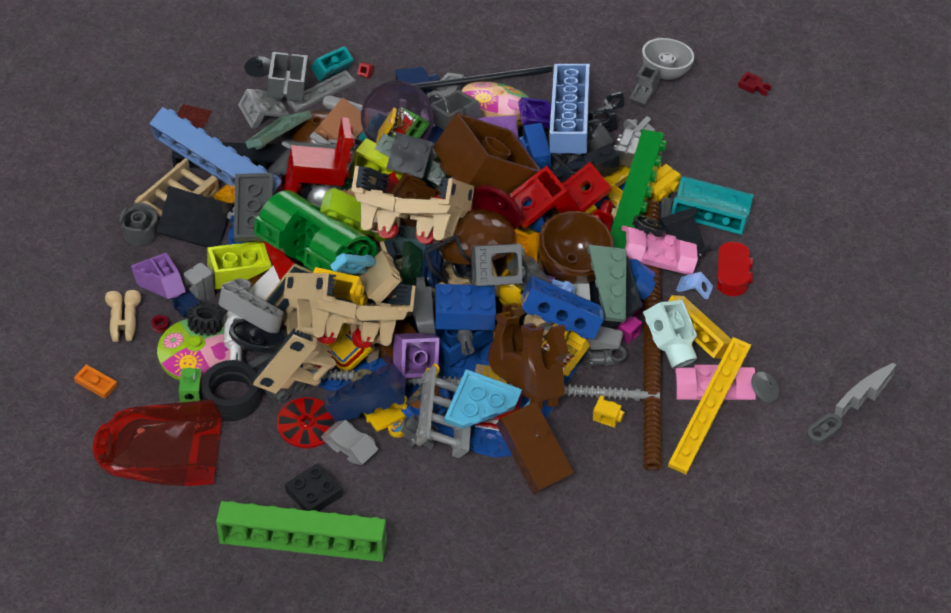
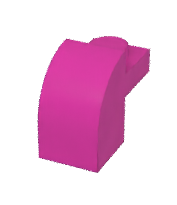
[615,302,643,344]

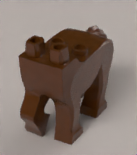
[488,303,568,410]

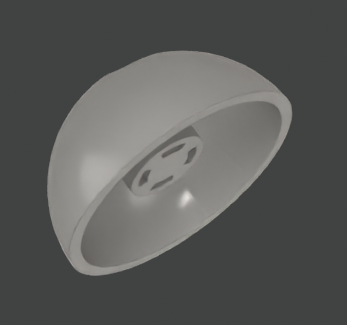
[642,38,694,80]

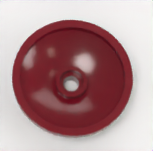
[472,185,522,229]

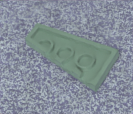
[245,110,312,149]
[587,245,626,322]

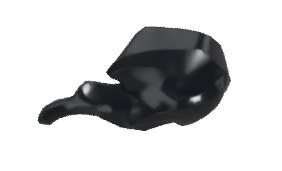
[451,262,472,283]

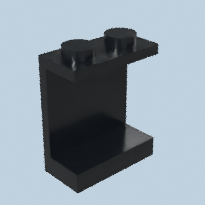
[657,206,711,257]

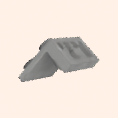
[238,89,289,128]

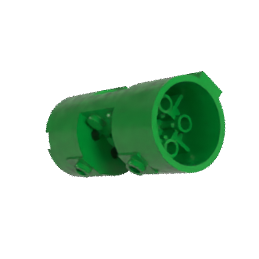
[254,190,377,277]

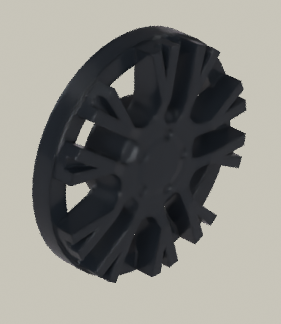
[632,215,667,237]

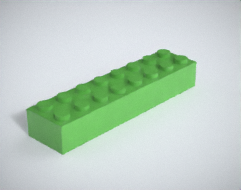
[216,501,387,562]

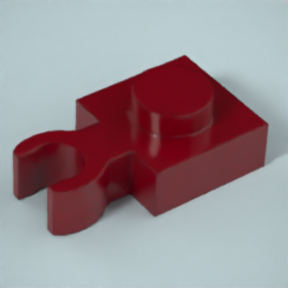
[738,72,771,96]

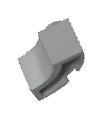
[321,420,378,465]

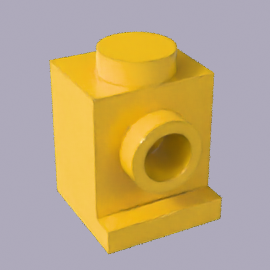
[593,395,625,428]

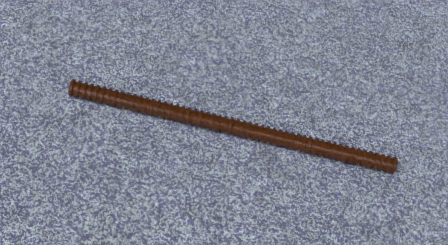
[643,200,662,471]

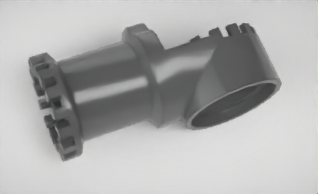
[585,346,626,368]

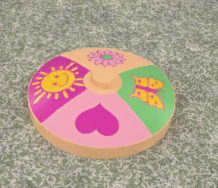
[462,82,529,120]

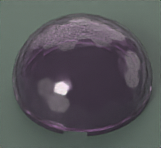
[361,80,434,143]

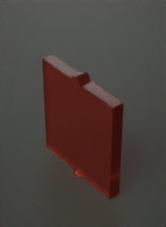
[177,104,212,129]

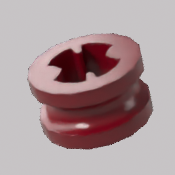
[151,315,169,333]

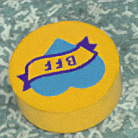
[388,420,404,438]

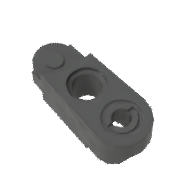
[413,277,436,335]

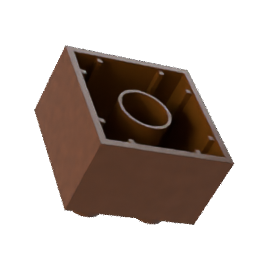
[433,112,541,195]

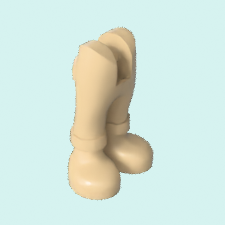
[105,290,141,342]

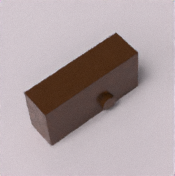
[496,401,574,495]

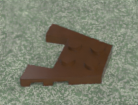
[389,172,441,248]

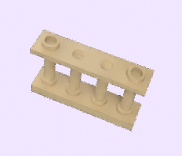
[135,158,219,218]

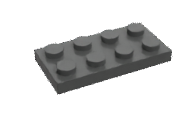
[234,173,273,242]

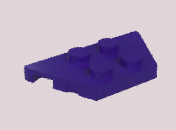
[518,97,551,129]

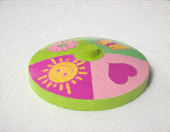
[157,319,230,380]

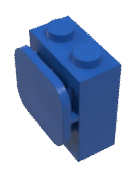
[518,123,551,170]

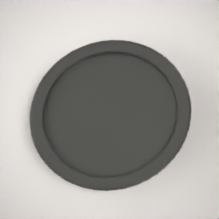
[751,371,779,403]

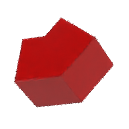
[357,62,374,79]

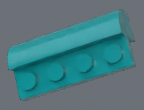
[671,176,754,235]

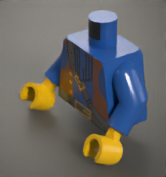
[393,364,451,425]

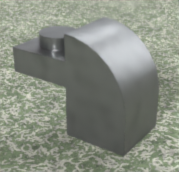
[629,63,660,108]

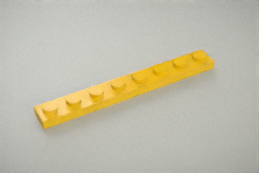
[668,337,751,475]

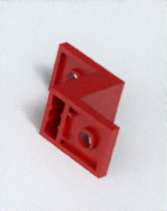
[283,117,355,193]
[510,162,613,229]

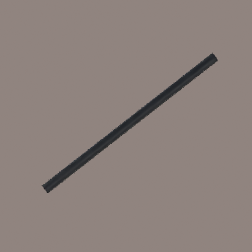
[400,65,552,93]

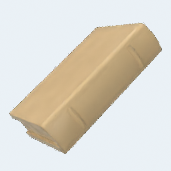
[358,250,402,305]

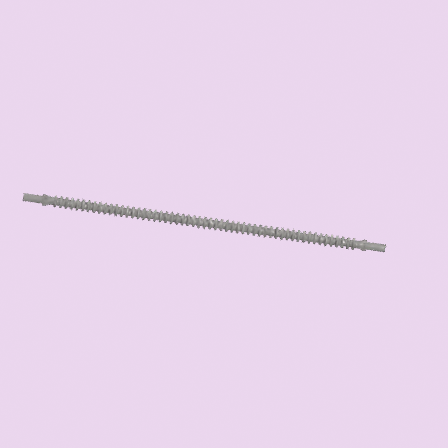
[306,369,660,401]

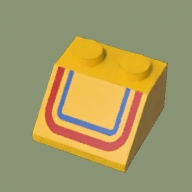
[325,324,374,372]

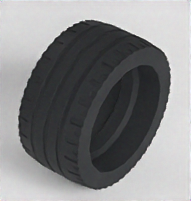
[201,360,261,421]

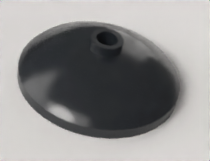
[229,319,288,353]

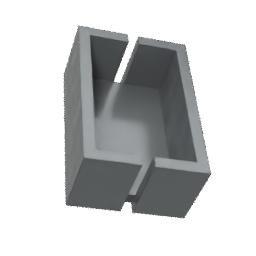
[267,52,308,101]

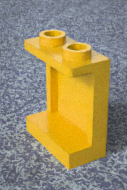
[313,267,367,306]

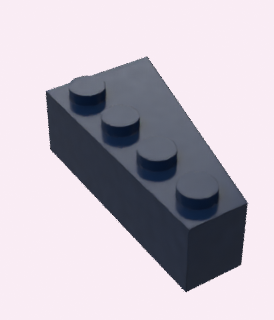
[324,363,406,422]

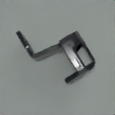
[588,92,624,131]

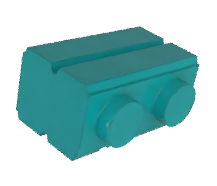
[311,46,354,82]

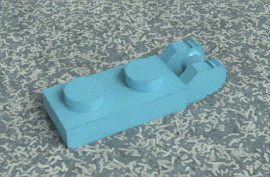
[330,253,376,274]

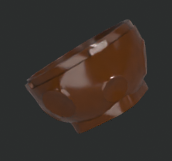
[538,211,614,284]

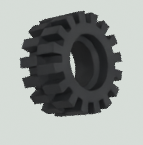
[187,302,223,336]

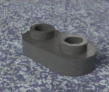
[807,414,842,445]

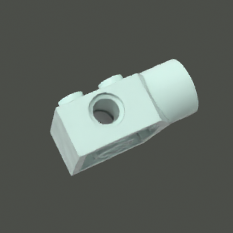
[643,300,698,369]

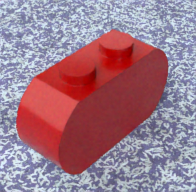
[717,242,753,296]

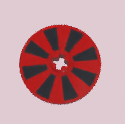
[277,397,336,448]

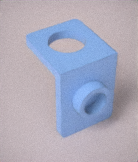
[676,272,713,299]

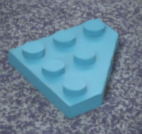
[444,369,522,429]

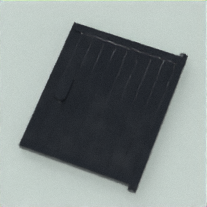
[156,186,232,248]
[589,256,642,329]

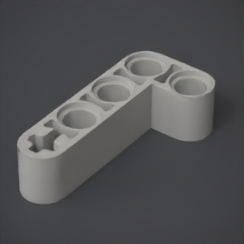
[218,279,283,333]

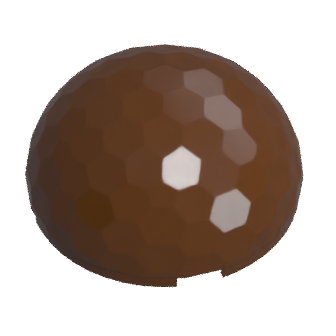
[441,209,517,264]

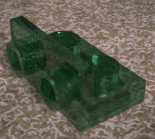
[401,241,423,286]

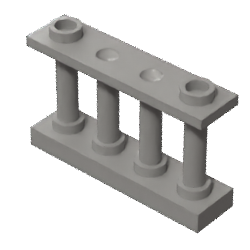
[416,366,471,458]

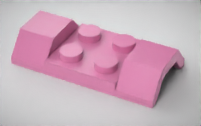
[621,226,698,275]
[675,365,756,400]

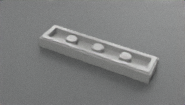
[287,70,356,113]

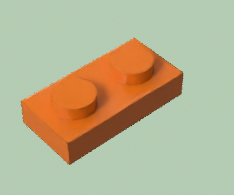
[74,364,118,399]

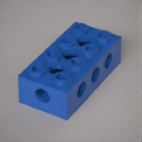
[521,275,604,340]

